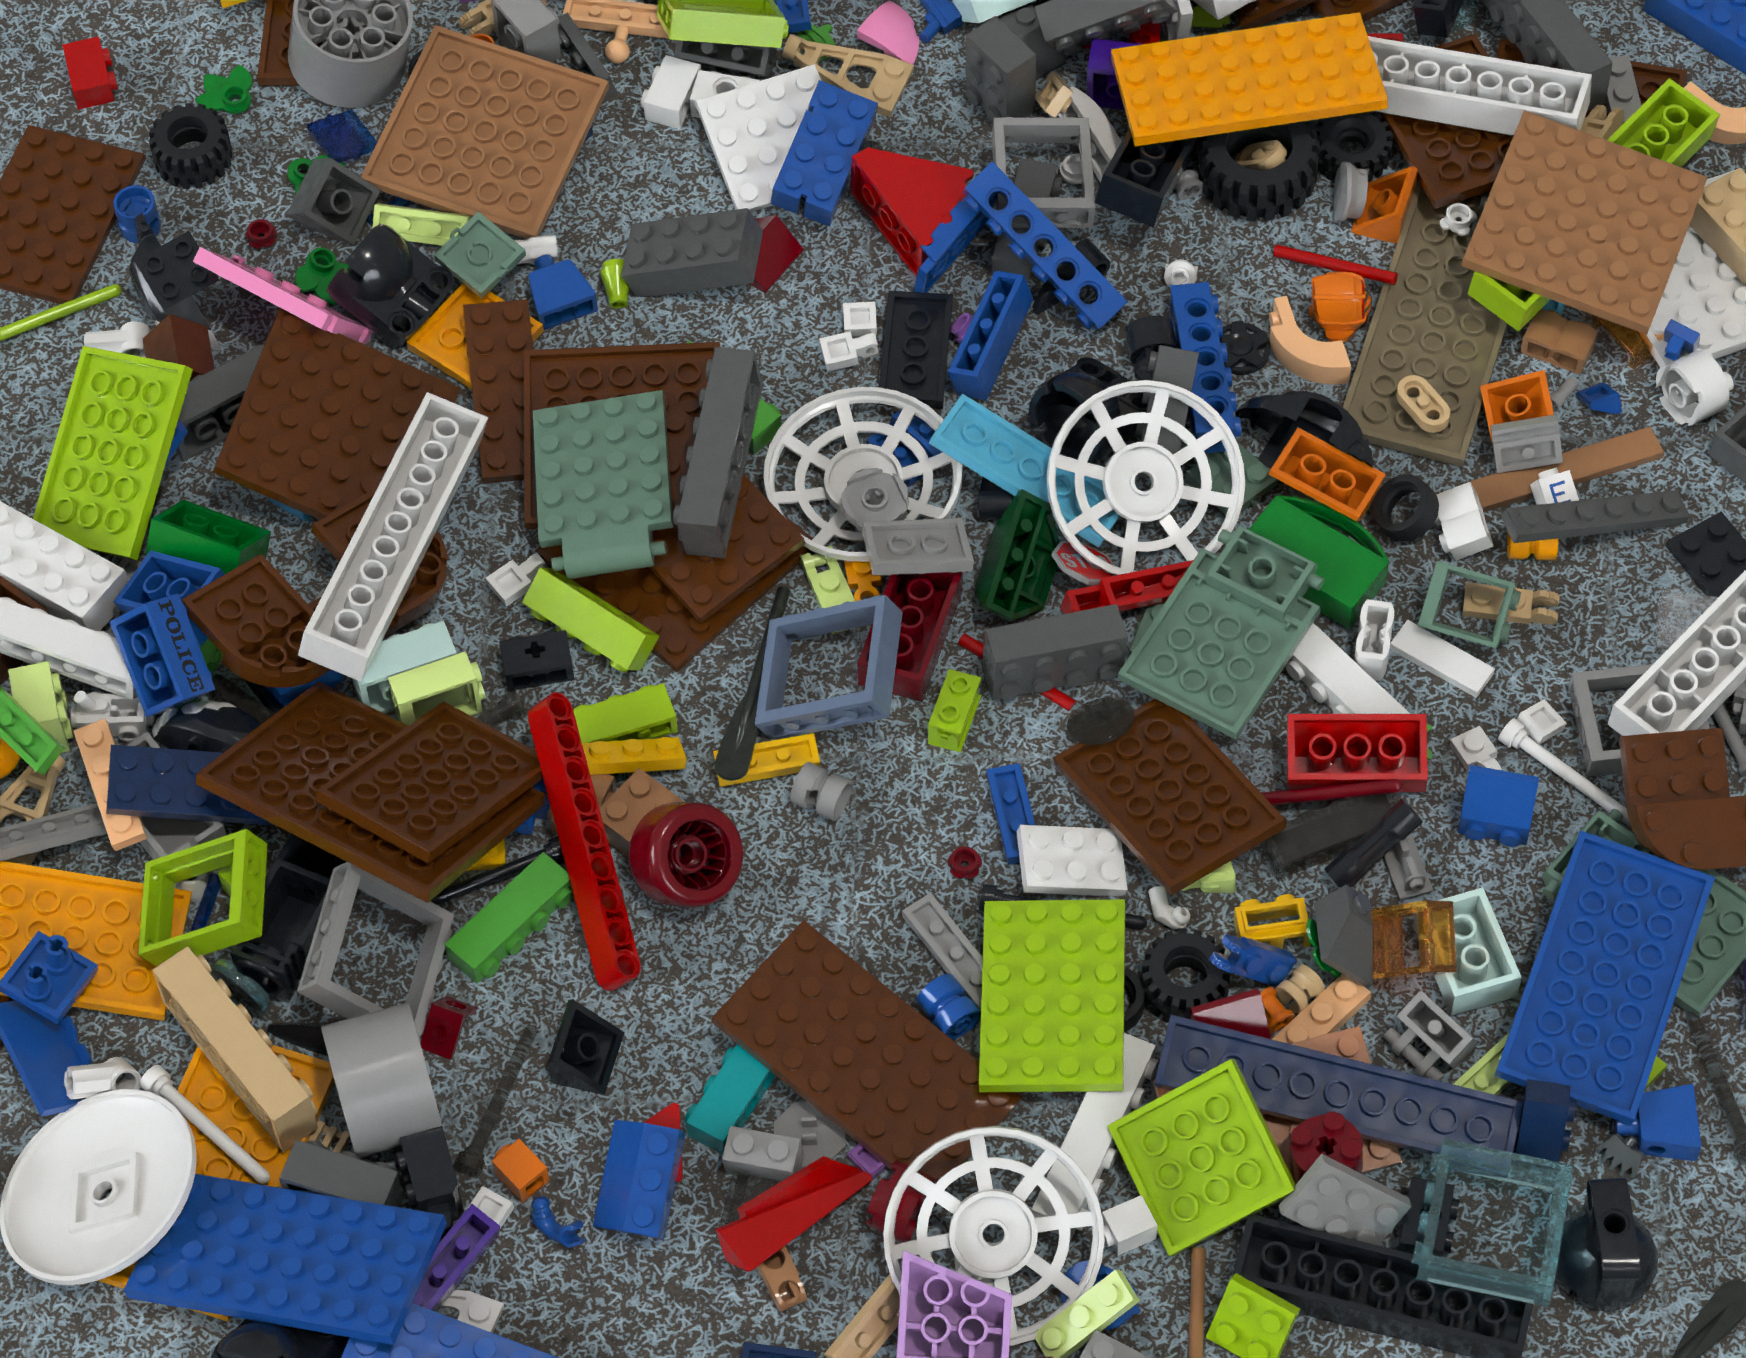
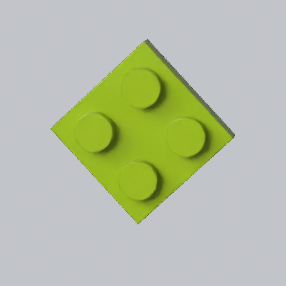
[1205,1273,1300,1358]

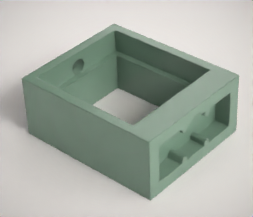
[1418,561,1521,649]

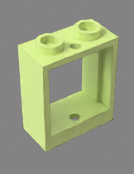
[388,651,486,726]

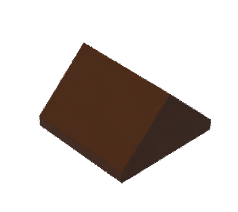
[143,314,215,382]

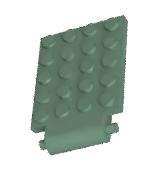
[533,390,674,579]
[1118,526,1324,740]
[1542,809,1746,1019]

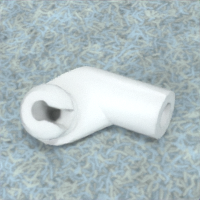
[1148,886,1190,930]

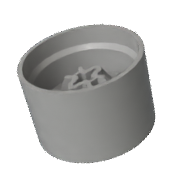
[288,0,413,108]
[321,1002,444,1158]

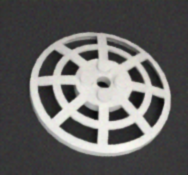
[1047,380,1245,575]
[764,387,963,561]
[883,1126,1105,1346]

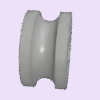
[1175,170,1203,200]

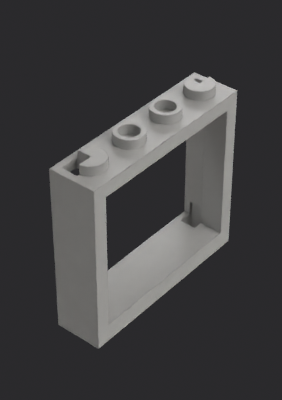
[297,862,454,1038]

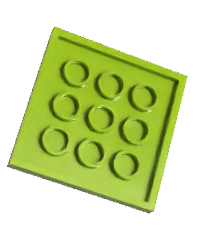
[1107,1059,1296,1256]

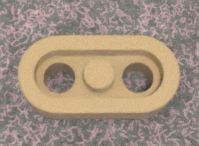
[1234,140,1287,170]
[1396,375,1450,433]

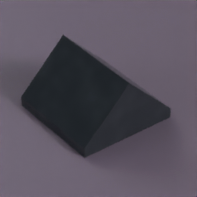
[548,999,625,1095]

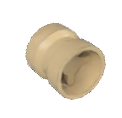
[1275,964,1325,1014]

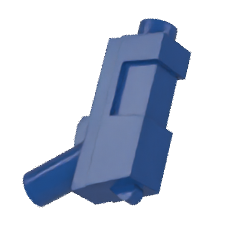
[919,0,962,44]

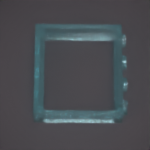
[1412,1138,1574,1307]

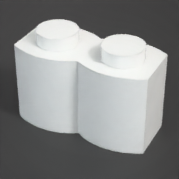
[1435,482,1494,561]
[1354,599,1394,681]

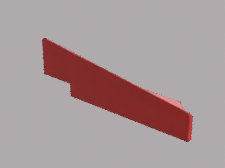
[1060,555,1219,614]
[716,1156,873,1272]

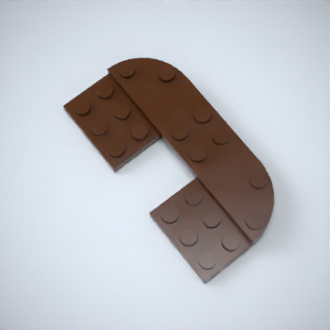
[182,487,448,688]
[1619,728,1746,871]

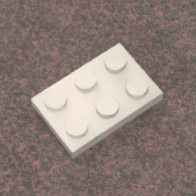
[1016,825,1128,896]

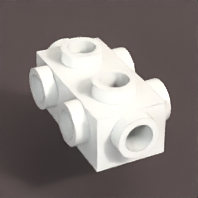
[71,691,156,742]

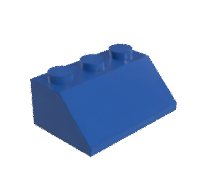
[593,1120,686,1240]

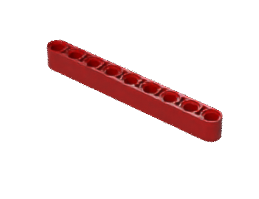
[528,692,641,992]

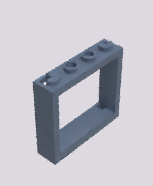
[755,595,903,740]

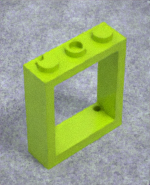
[656,0,789,48]
[138,829,268,967]

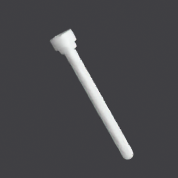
[1498,718,1632,828]
[140,1065,270,1184]

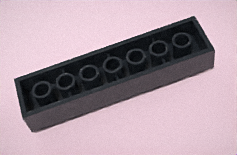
[1232,1214,1538,1358]

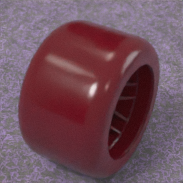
[629,802,743,907]

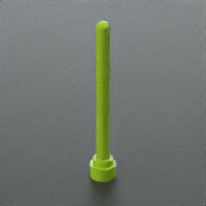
[0,284,122,341]

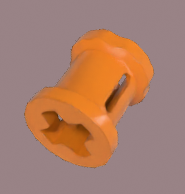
[1260,987,1295,1034]

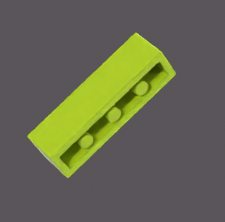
[521,567,660,673]
[573,683,678,743]

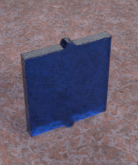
[307,109,377,163]

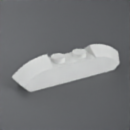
[1058,86,1122,183]

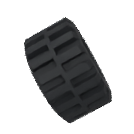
[149,103,233,189]
[1141,928,1231,1023]

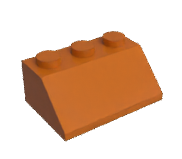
[1269,428,1386,522]

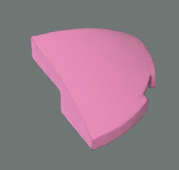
[857,0,919,65]

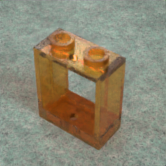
[1371,900,1457,980]

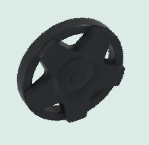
[1219,321,1271,375]

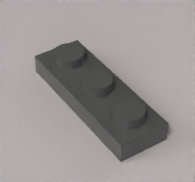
[558,12,616,98]

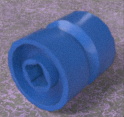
[113,185,161,243]
[916,974,981,1041]

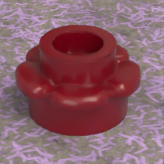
[245,219,277,249]
[948,846,982,879]

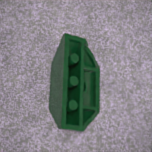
[975,489,1060,622]

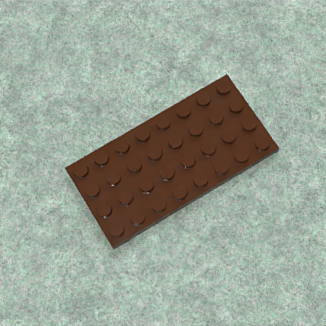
[711,920,1022,1180]

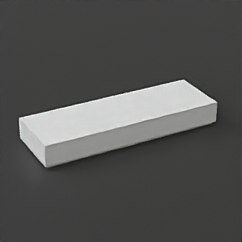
[1390,620,1495,698]

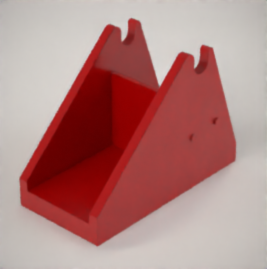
[850,147,974,277]

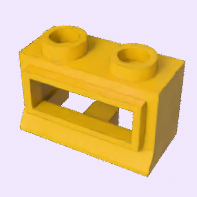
[1233,894,1311,949]

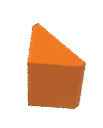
[1351,166,1418,244]
[1480,370,1554,442]

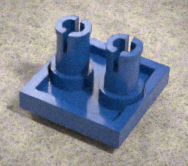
[0,931,98,1025]

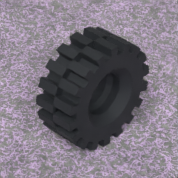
[1314,111,1393,182]

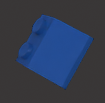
[1458,765,1539,847]

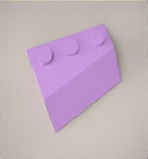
[896,1251,1012,1358]

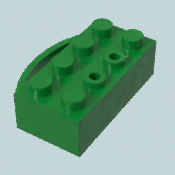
[1249,495,1389,629]

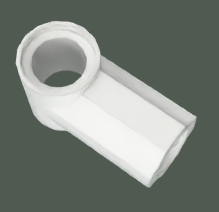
[84,321,150,358]
[64,1057,141,1099]

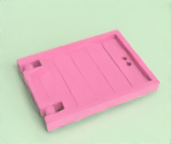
[193,247,374,344]

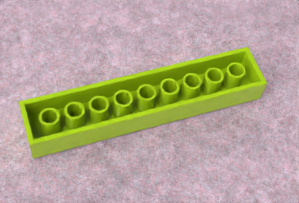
[1467,78,1720,332]

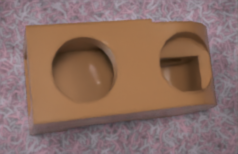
[755,1246,807,1313]

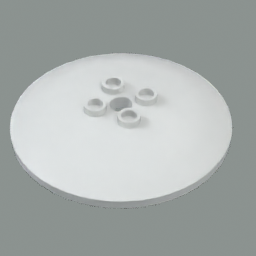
[0,1089,197,1285]

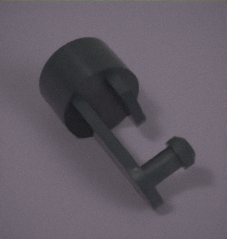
[1124,316,1178,381]

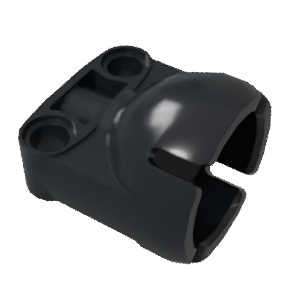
[326,223,454,349]
[1028,357,1147,464]
[1551,1178,1658,1312]
[210,1319,349,1358]

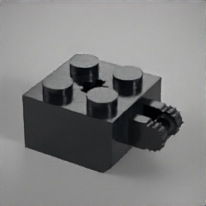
[396,1126,464,1242]

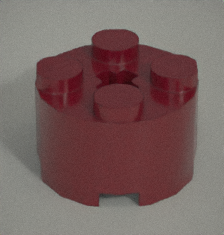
[1290,1111,1363,1184]
[865,1160,938,1242]

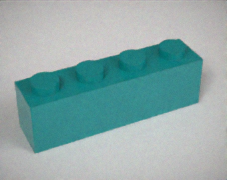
[685,1044,776,1154]

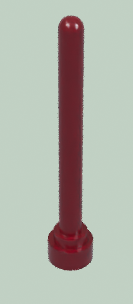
[1261,779,1403,805]

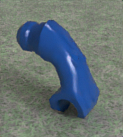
[530,1196,586,1248]

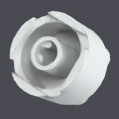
[1656,348,1734,426]

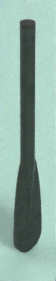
[715,586,790,781]
[1672,1280,1746,1358]

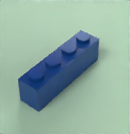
[948,271,1033,401]

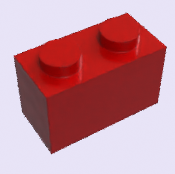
[62,36,118,110]

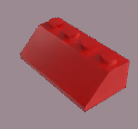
[1287,714,1428,792]

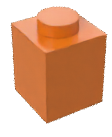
[492,1139,550,1203]

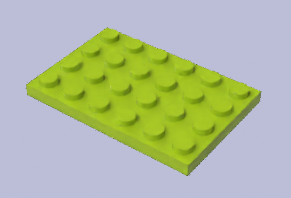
[33,346,193,561]
[979,899,1126,1092]

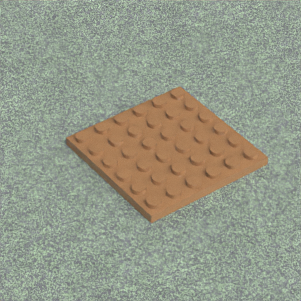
[361,25,609,239]
[1461,110,1708,335]

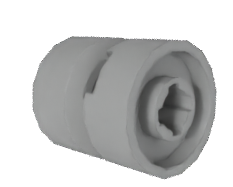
[790,762,853,821]

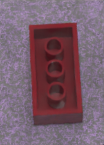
[857,572,963,702]

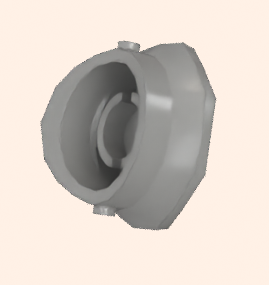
[1333,161,1370,222]

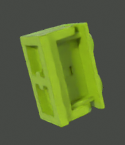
[928,669,981,753]

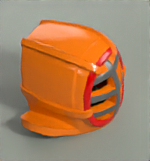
[1308,272,1372,342]

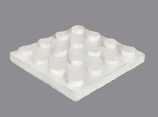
[696,64,851,212]

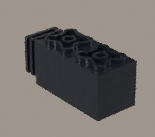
[230,833,362,1000]

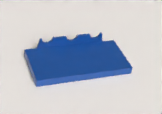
[913,194,997,293]
[0,1000,92,1117]

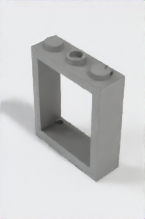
[992,117,1096,228]
[1568,664,1711,777]

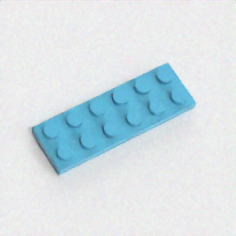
[929,394,1120,548]

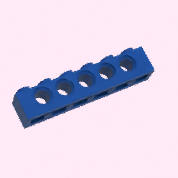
[962,161,1128,331]
[1170,282,1241,453]

